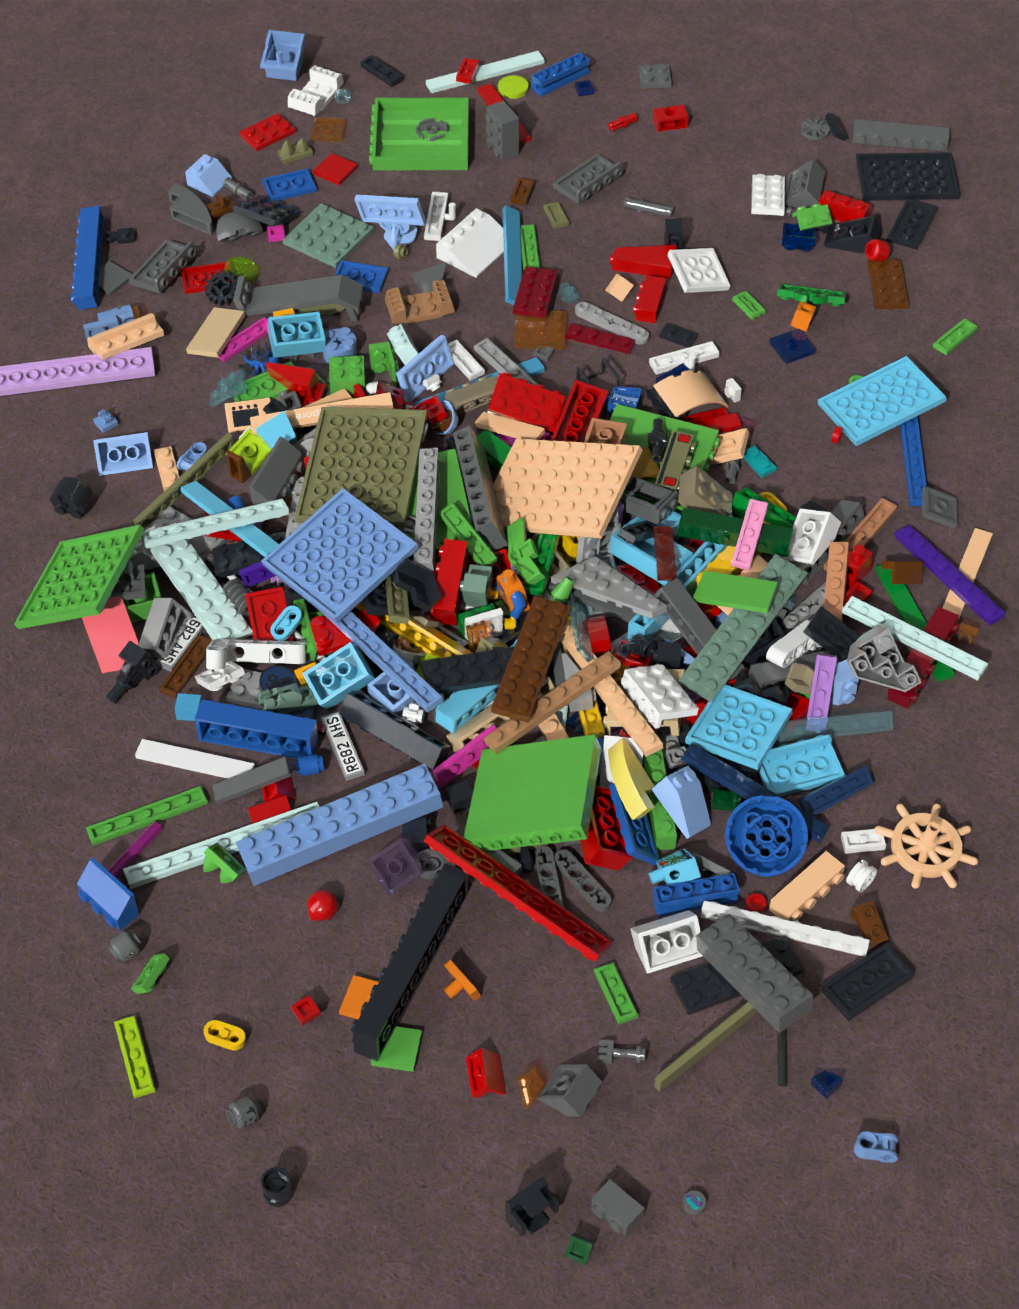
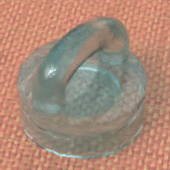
[335,89,350,104]

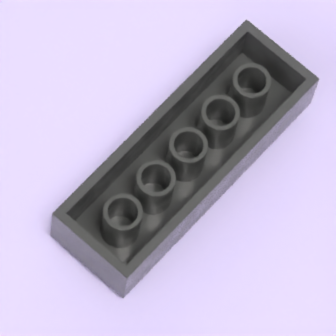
[696,913,813,1033]

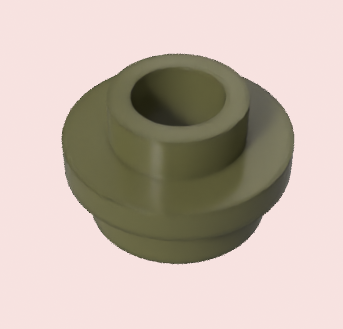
[394,243,408,260]

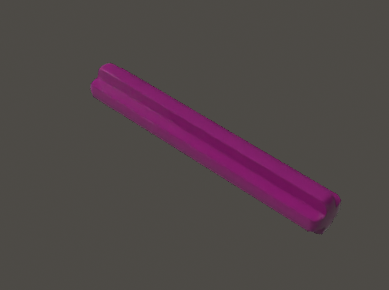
[108,821,162,878]

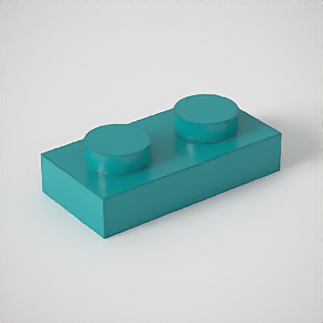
[743,445,777,478]

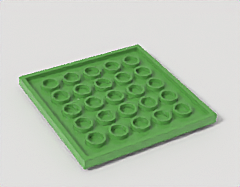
[14,525,145,629]

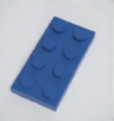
[609,783,660,865]

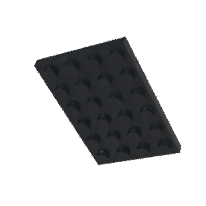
[855,152,960,200]

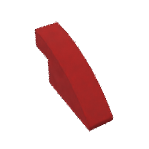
[585,615,611,658]

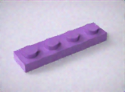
[805,653,837,733]

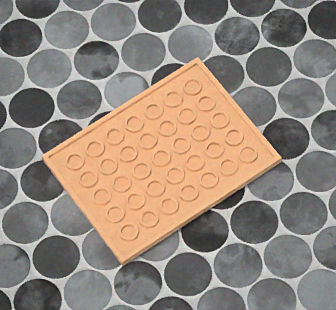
[493,439,642,538]

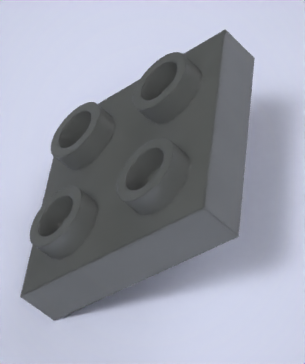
[110,560,146,600]

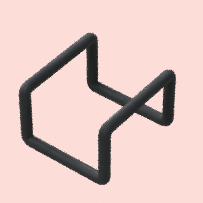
[576,358,620,396]

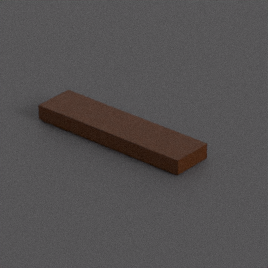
[159,634,212,699]

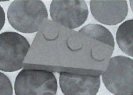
[138,598,194,658]

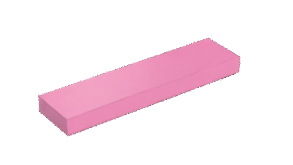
[731,499,768,571]

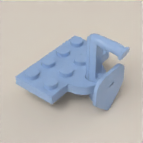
[355,195,426,250]

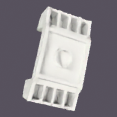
[288,66,344,116]

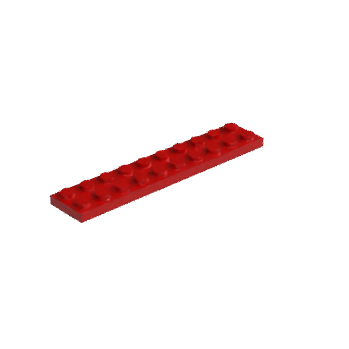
[424,824,613,962]

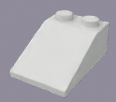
[782,509,841,565]

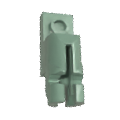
[258,683,318,714]

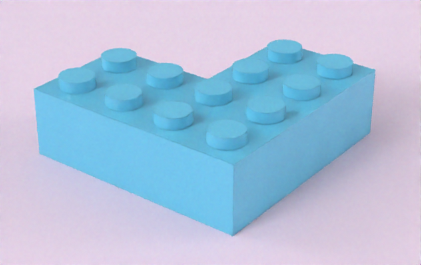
[609,502,692,585]

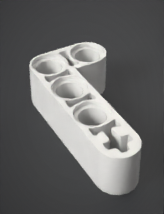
[766,619,822,668]

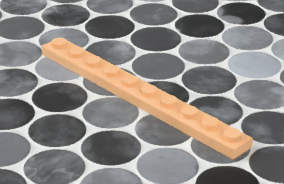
[559,621,663,757]

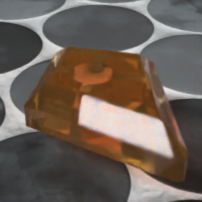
[518,1066,545,1110]

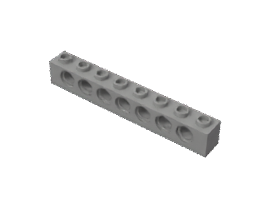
[413,448,441,572]

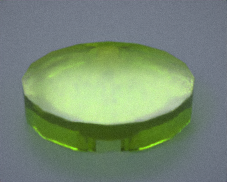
[224,257,258,282]

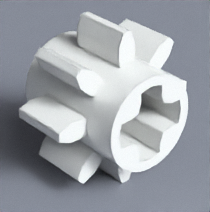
[402,703,425,726]

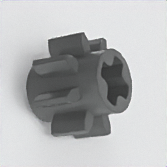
[376,627,398,648]

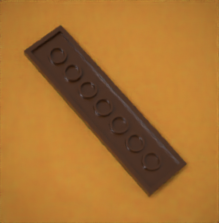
[491,596,571,723]

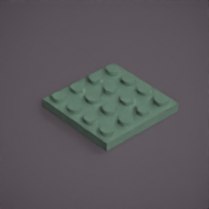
[282,203,374,268]

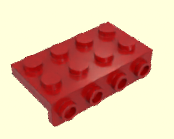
[487,372,565,434]

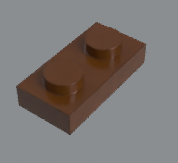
[510,177,534,205]

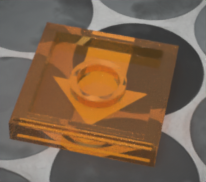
[310,117,346,142]

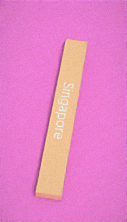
[250,392,393,436]

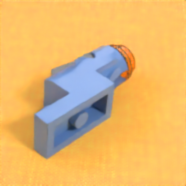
[83,304,140,341]

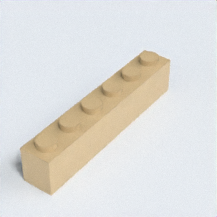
[447,676,555,753]

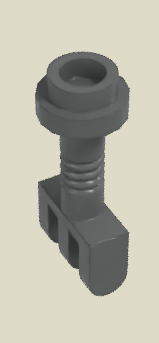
[597,1040,647,1064]

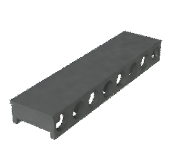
[453,425,508,552]

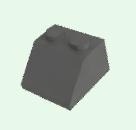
[537,1064,602,1117]

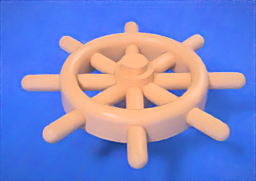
[875,804,978,889]

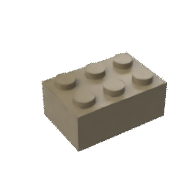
[678,466,733,516]

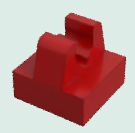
[291,995,321,1026]

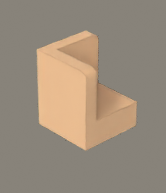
[605,274,633,301]

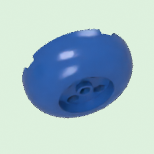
[725,795,808,877]

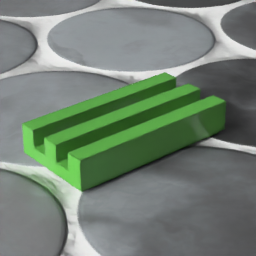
[732,291,766,320]

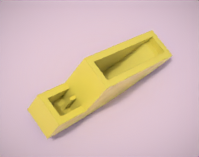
[608,738,655,820]

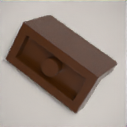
[882,561,923,584]

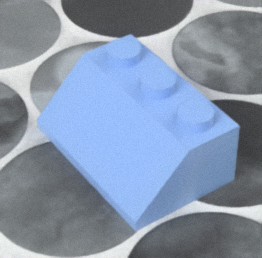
[93,432,153,476]

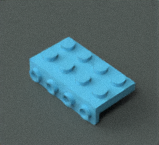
[759,735,845,796]

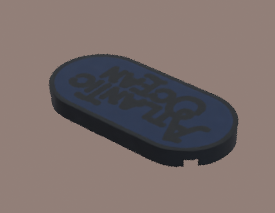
[259,665,314,719]

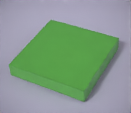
[371,1026,422,1072]

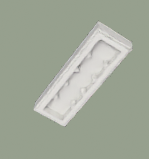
[448,340,485,381]

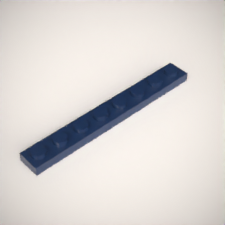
[680,743,831,843]

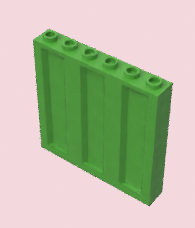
[369,98,469,170]

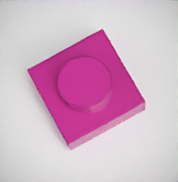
[267,225,285,242]

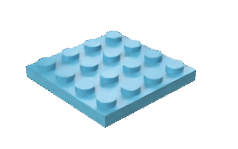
[685,685,792,770]

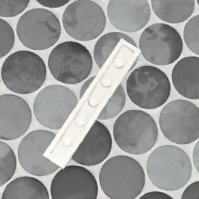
[135,739,255,779]

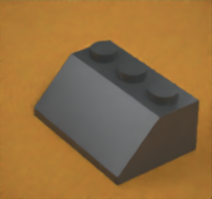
[784,159,825,208]

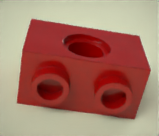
[653,104,688,132]

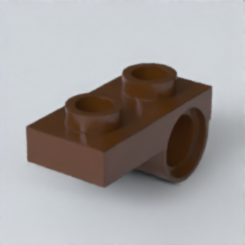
[851,900,889,947]

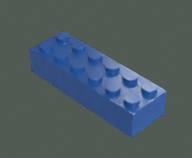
[195,700,319,759]

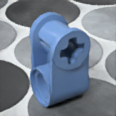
[177,442,207,471]
[854,1131,898,1163]

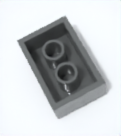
[486,101,519,161]

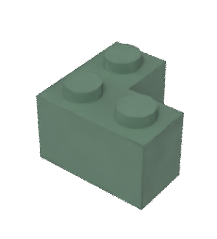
[460,564,493,608]

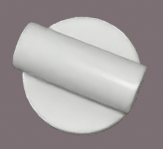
[423,374,442,392]

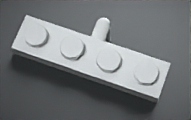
[424,192,456,241]
[649,341,719,374]

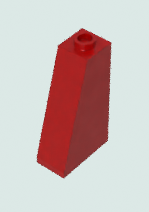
[609,245,677,279]

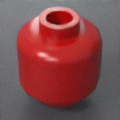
[865,239,890,262]

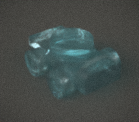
[558,283,580,303]

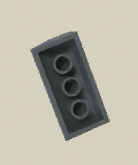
[249,437,305,505]

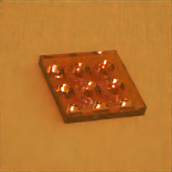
[513,311,566,350]

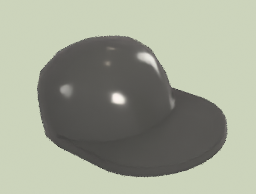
[414,849,457,880]

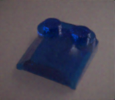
[781,222,816,252]

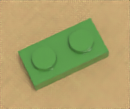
[131,954,170,994]

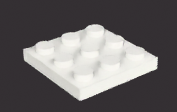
[667,248,730,293]

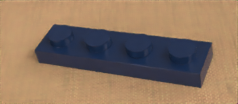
[798,765,874,816]

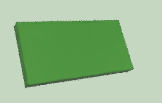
[228,361,294,402]
[693,571,778,613]

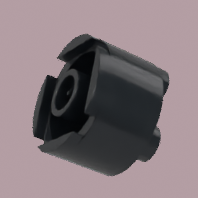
[50,477,93,519]

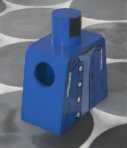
[605,387,642,416]

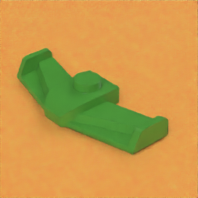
[507,517,545,584]

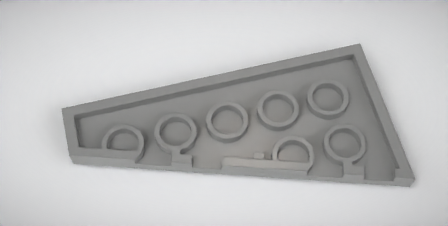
[551,556,667,619]

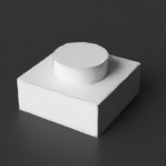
[725,378,741,403]

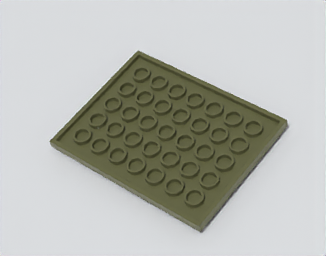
[295,407,428,527]

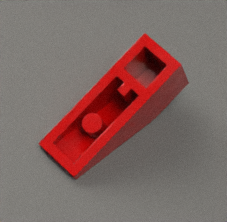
[265,362,319,397]

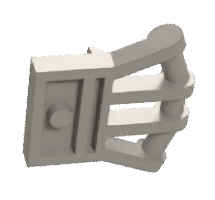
[576,510,621,563]

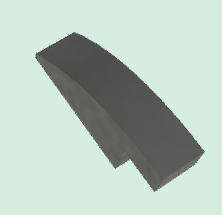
[168,183,213,235]

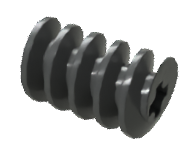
[222,578,250,619]

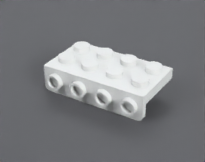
[621,664,699,729]

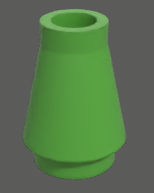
[550,576,575,604]

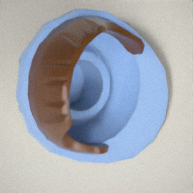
[431,400,459,435]

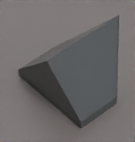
[410,262,447,293]

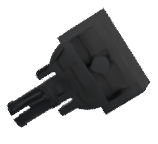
[106,641,160,704]

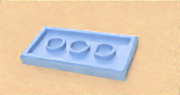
[396,335,454,401]

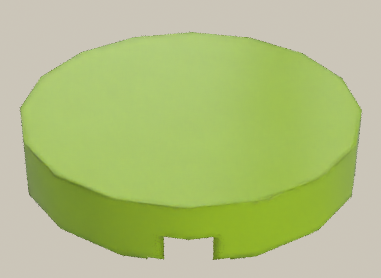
[498,75,528,99]

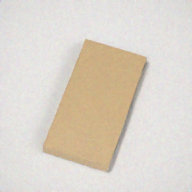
[186,307,245,358]

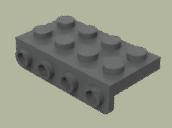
[553,154,623,204]
[128,240,197,294]

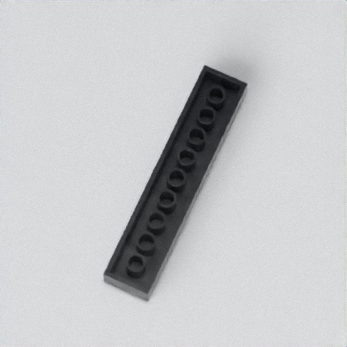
[351,863,468,1062]

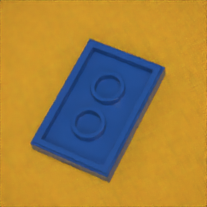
[262,169,317,201]
[334,260,389,293]

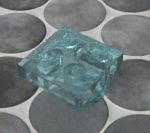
[207,368,247,407]

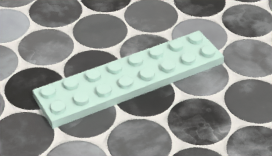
[148,523,253,640]

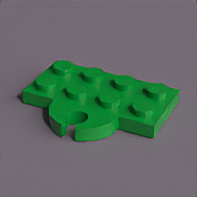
[777,283,846,306]

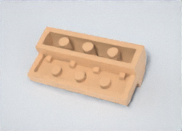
[88,313,164,360]

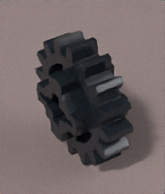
[204,269,238,306]

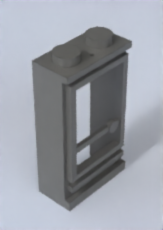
[619,476,678,525]

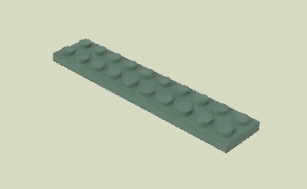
[678,554,808,703]

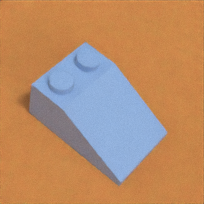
[652,765,711,839]

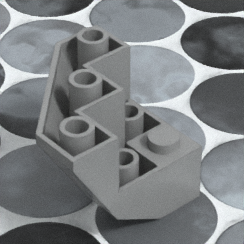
[847,625,922,692]

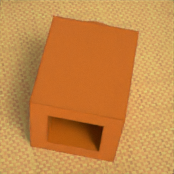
[790,301,816,332]

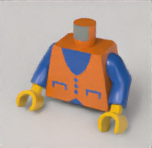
[489,570,530,630]

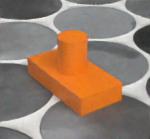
[443,960,481,1002]

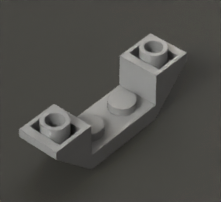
[656,726,688,769]

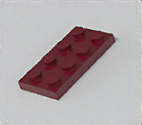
[513,266,558,318]

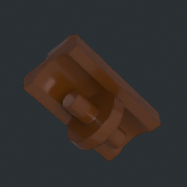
[205,194,236,221]

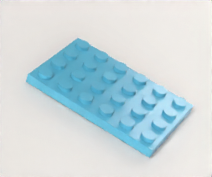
[818,356,946,446]

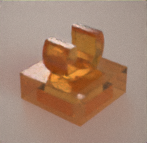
[958,622,979,645]

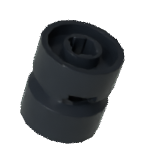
[261,1167,293,1207]

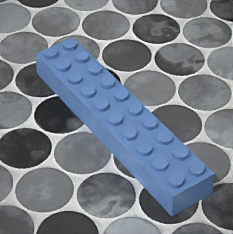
[236,764,443,886]

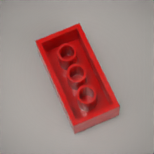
[431,539,470,626]
[580,786,632,871]

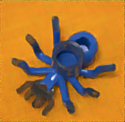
[238,342,281,376]

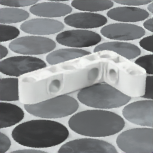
[206,639,306,670]

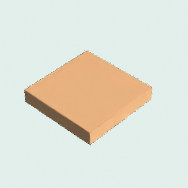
[710,428,749,465]

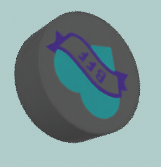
[683,1191,706,1215]

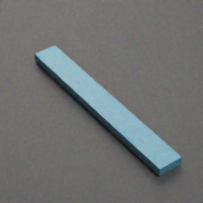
[181,481,279,557]

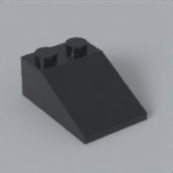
[824,215,882,253]
[742,618,786,667]

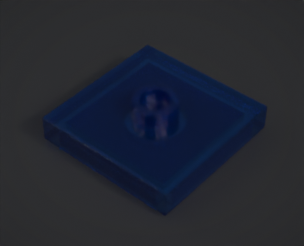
[769,328,816,364]

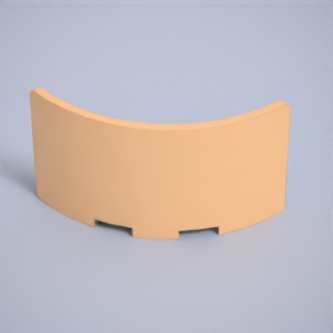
[653,370,729,417]

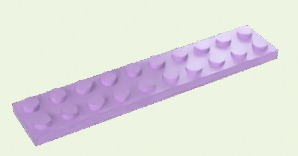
[0,347,155,396]

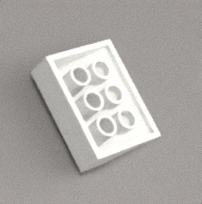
[436,208,504,278]

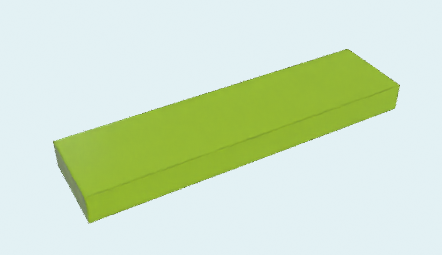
[114,1015,156,1098]

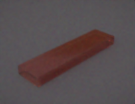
[653,526,677,581]

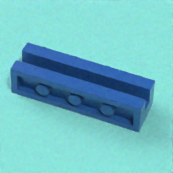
[532,52,590,97]
[652,873,740,917]

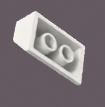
[630,910,702,974]

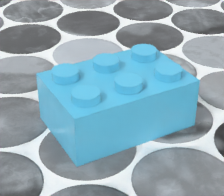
[267,312,326,358]
[302,642,376,710]

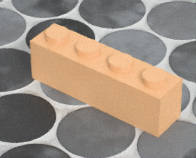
[769,851,845,921]

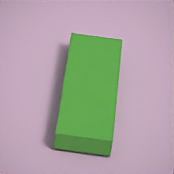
[933,318,978,355]
[594,962,638,1025]

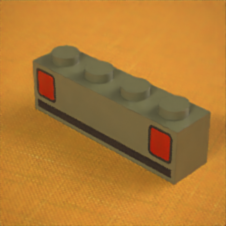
[655,430,696,493]

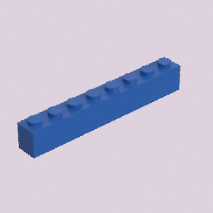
[71,206,104,310]

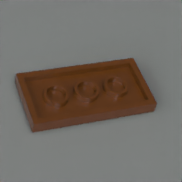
[867,259,909,309]

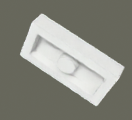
[841,829,886,854]

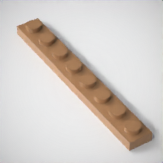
[483,651,621,754]

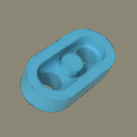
[271,606,302,641]

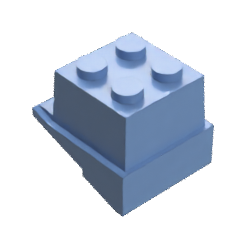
[260,30,306,81]

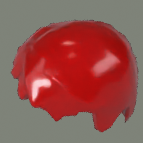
[307,889,340,921]

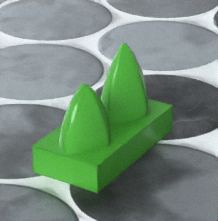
[203,842,247,883]

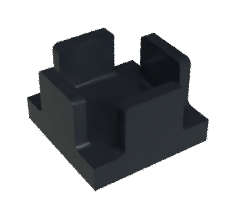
[505,1176,559,1237]

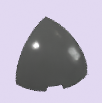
[217,211,263,242]

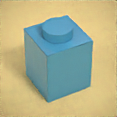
[175,693,202,721]

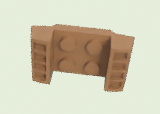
[385,280,455,324]

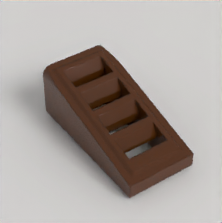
[226,450,251,483]

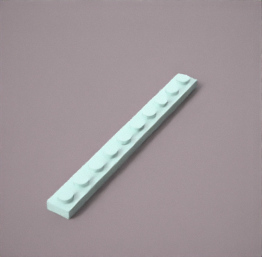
[123,802,319,889]

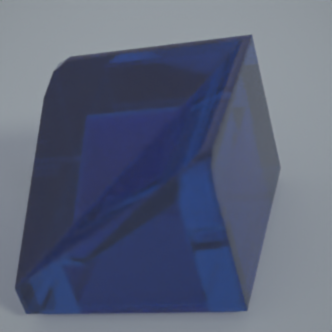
[810,1070,843,1099]

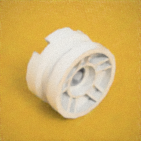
[846,860,878,893]

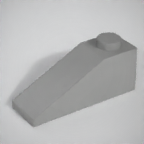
[561,653,596,712]

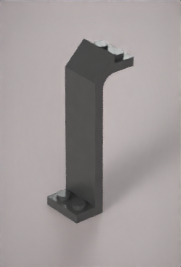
[233,275,363,322]

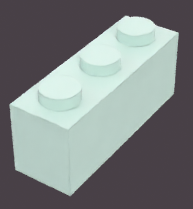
[387,324,419,365]

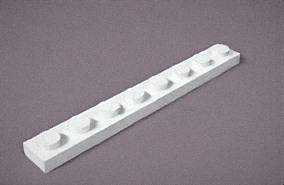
[701,901,870,957]

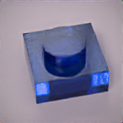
[575,80,594,97]

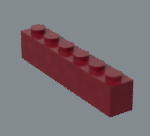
[887,607,960,709]

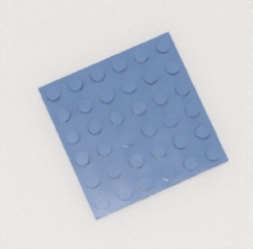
[261,488,419,624]

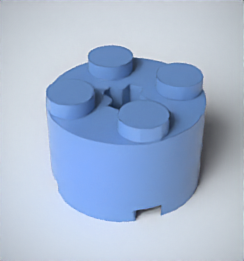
[323,327,357,363]

